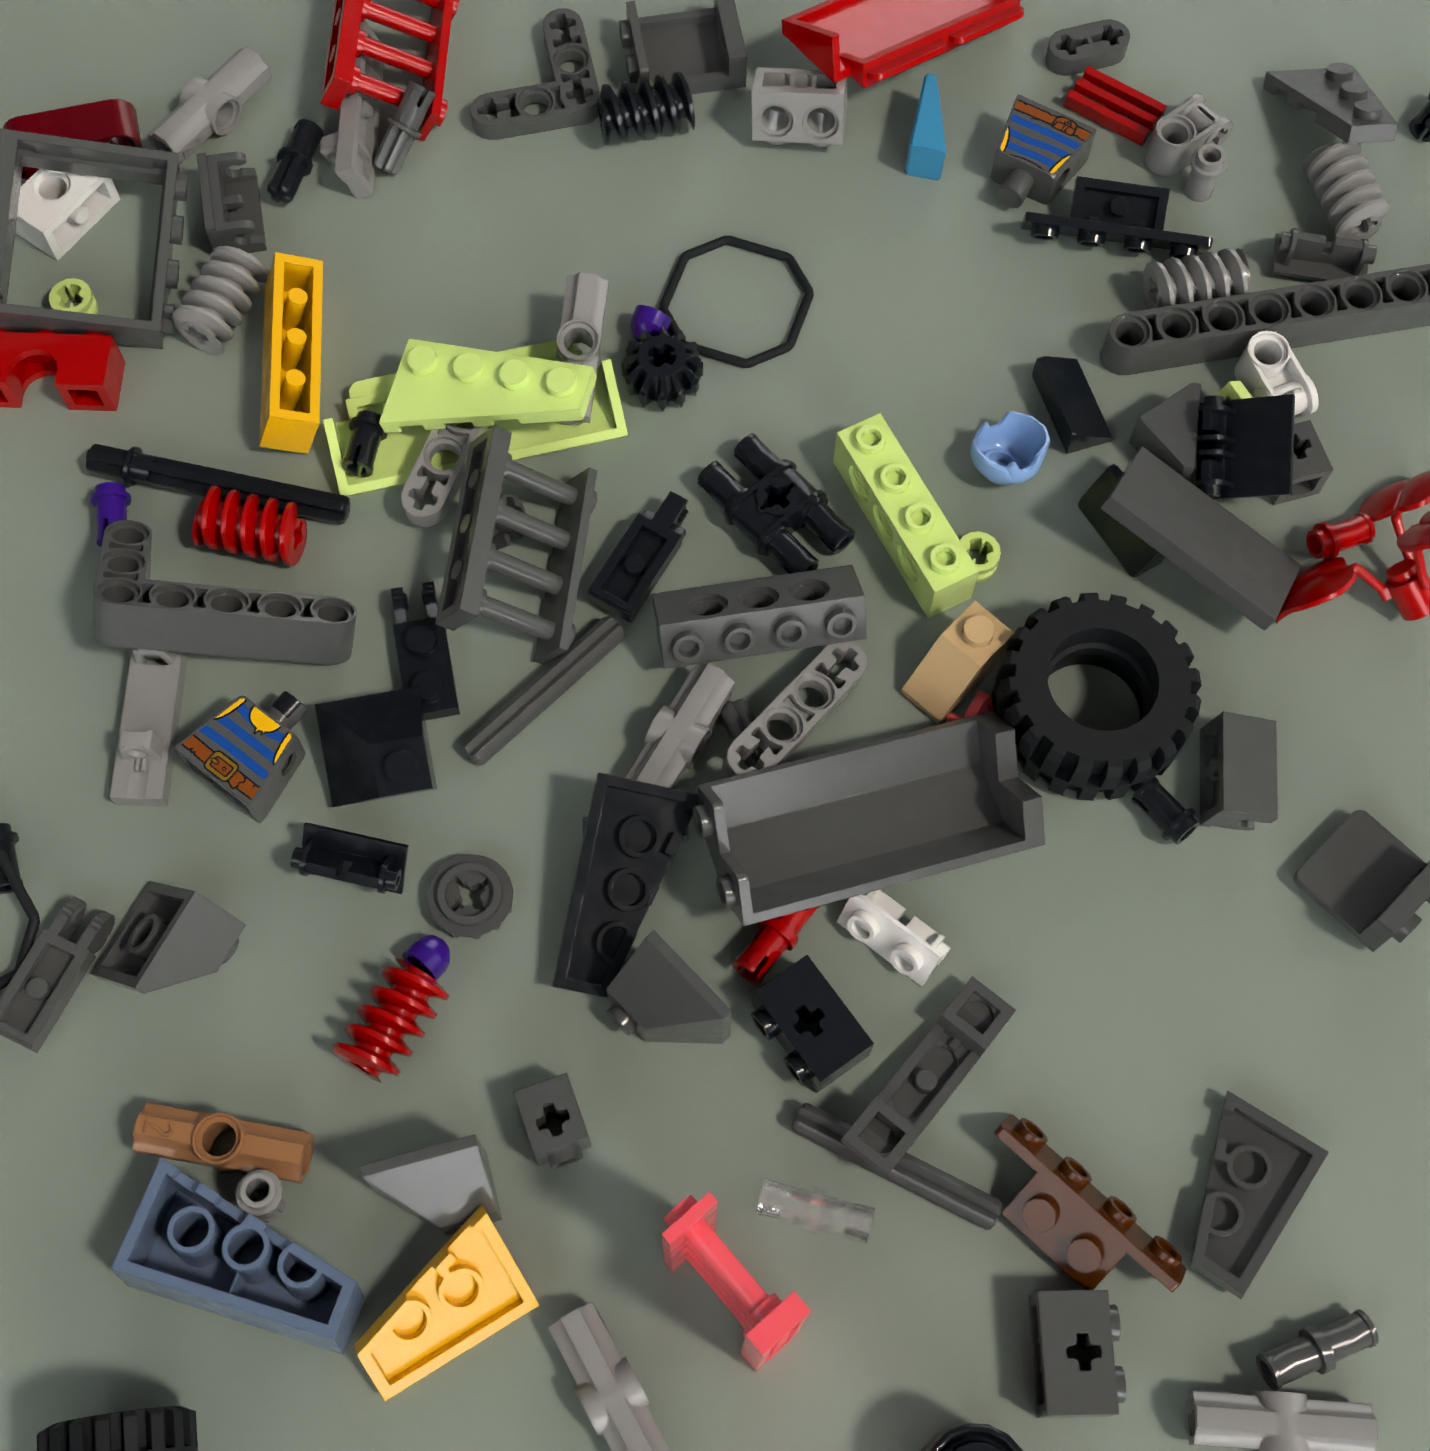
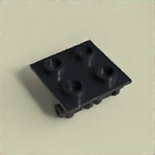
[1196,394,1295,500]

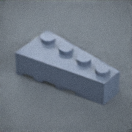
[111,1157,365,1355]

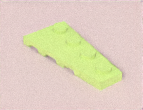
[379,338,597,433]

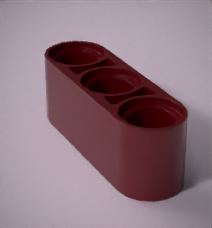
[3,99,142,180]

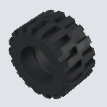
[37,1406,198,1451]

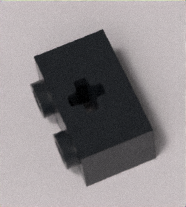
[751,955,874,1093]

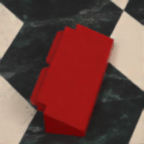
[781,0,1024,88]

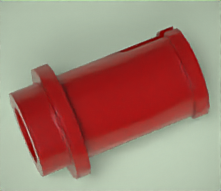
[1306,512,1376,560]

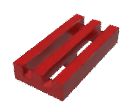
[1064,66,1167,146]

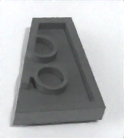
[1263,63,1398,144]

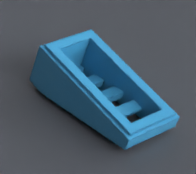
[905,73,946,180]

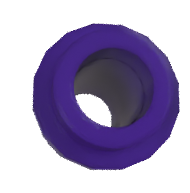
[90,482,132,547]

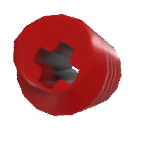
[192,485,307,567]
[331,958,449,1083]

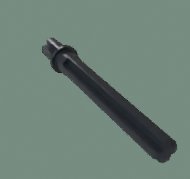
[86,444,350,525]

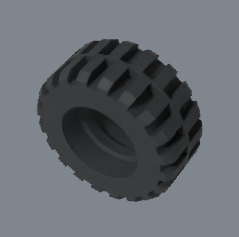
[992,593,1202,801]

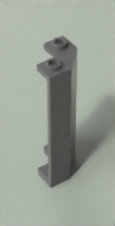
[693,712,1045,926]

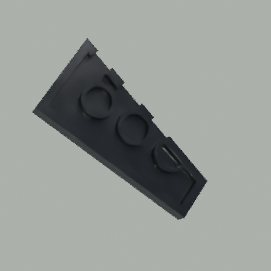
[552,773,699,997]

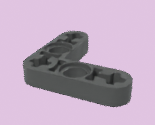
[470,8,600,140]

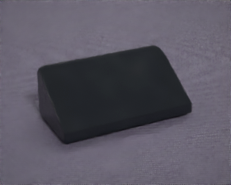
[1032,356,1113,454]
[1078,464,1165,577]

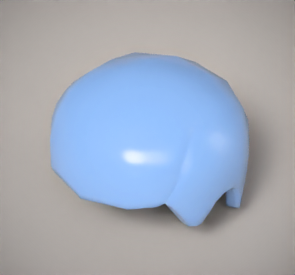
[970,411,1051,485]

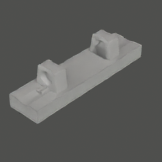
[320,20,384,199]
[110,648,188,806]

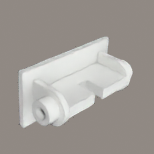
[837,889,951,987]

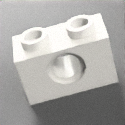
[15,169,120,261]

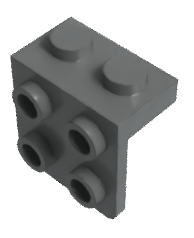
[1294,810,1430,952]

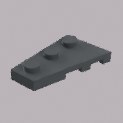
[1190,1090,1329,1299]

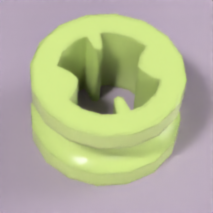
[49,278,98,314]
[960,531,1001,582]

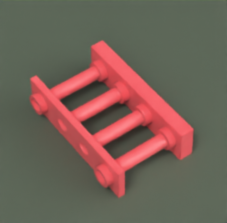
[661,1191,811,1372]

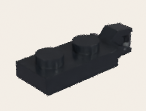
[587,491,688,623]

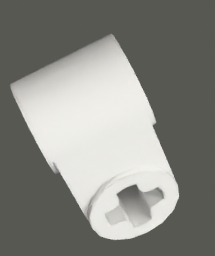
[1234,331,1319,416]

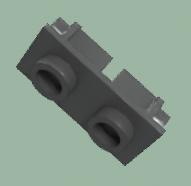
[1272,228,1377,281]

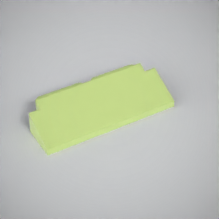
[323,340,628,497]

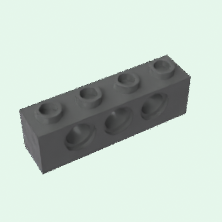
[652,565,867,669]

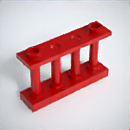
[320,0,460,141]

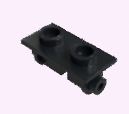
[290,822,409,894]

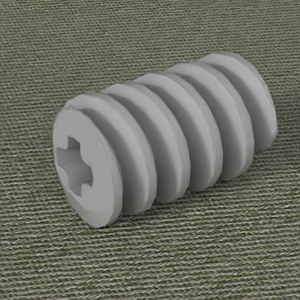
[1302,141,1390,241]
[172,246,269,355]
[1143,248,1250,309]

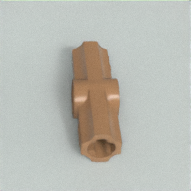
[132,1102,314,1184]

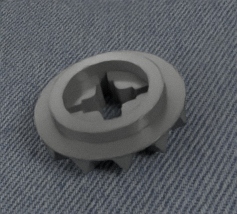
[427,855,514,939]

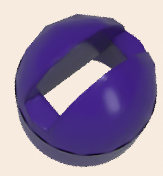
[630,305,671,342]
[402,935,450,981]

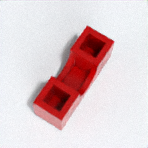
[0,329,126,411]

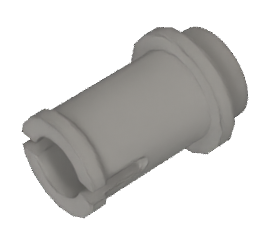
[1184,143,1228,202]
[235,1169,285,1223]

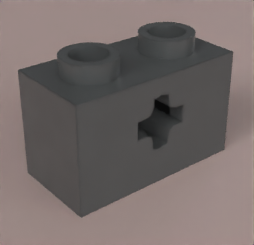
[1028,1290,1126,1418]

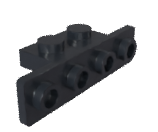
[1021,176,1213,259]

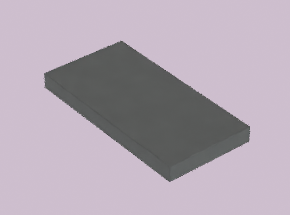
[1101,446,1302,631]

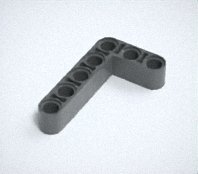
[93,520,357,665]

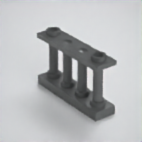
[435,425,597,664]

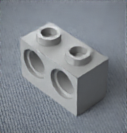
[752,67,848,147]

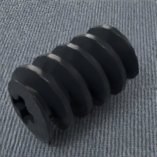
[597,71,695,145]

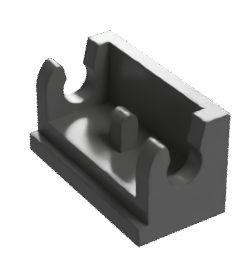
[196,152,267,253]
[1200,711,1278,831]

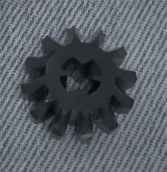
[621,325,703,412]

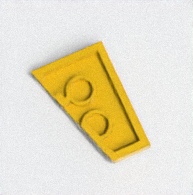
[354,1204,539,1401]

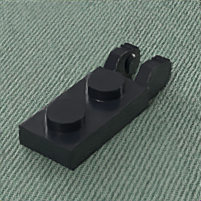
[391,581,460,721]

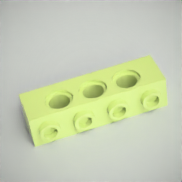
[833,413,979,618]

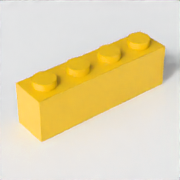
[259,252,323,454]

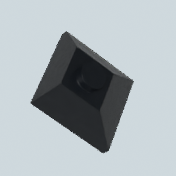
[315,686,437,808]

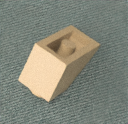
[901,600,1014,725]

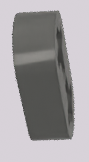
[1045,19,1130,76]

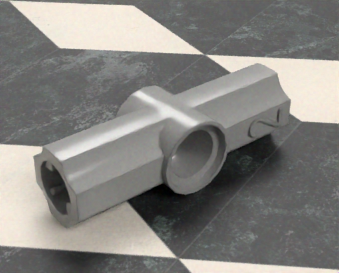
[148,46,272,164]
[555,272,609,426]
[626,662,735,789]
[548,1302,670,1451]
[1185,1390,1378,1451]

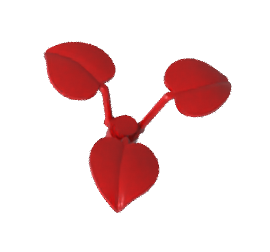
[1275,470,1430,624]

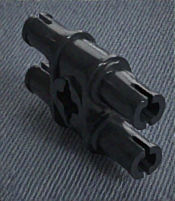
[697,433,855,574]

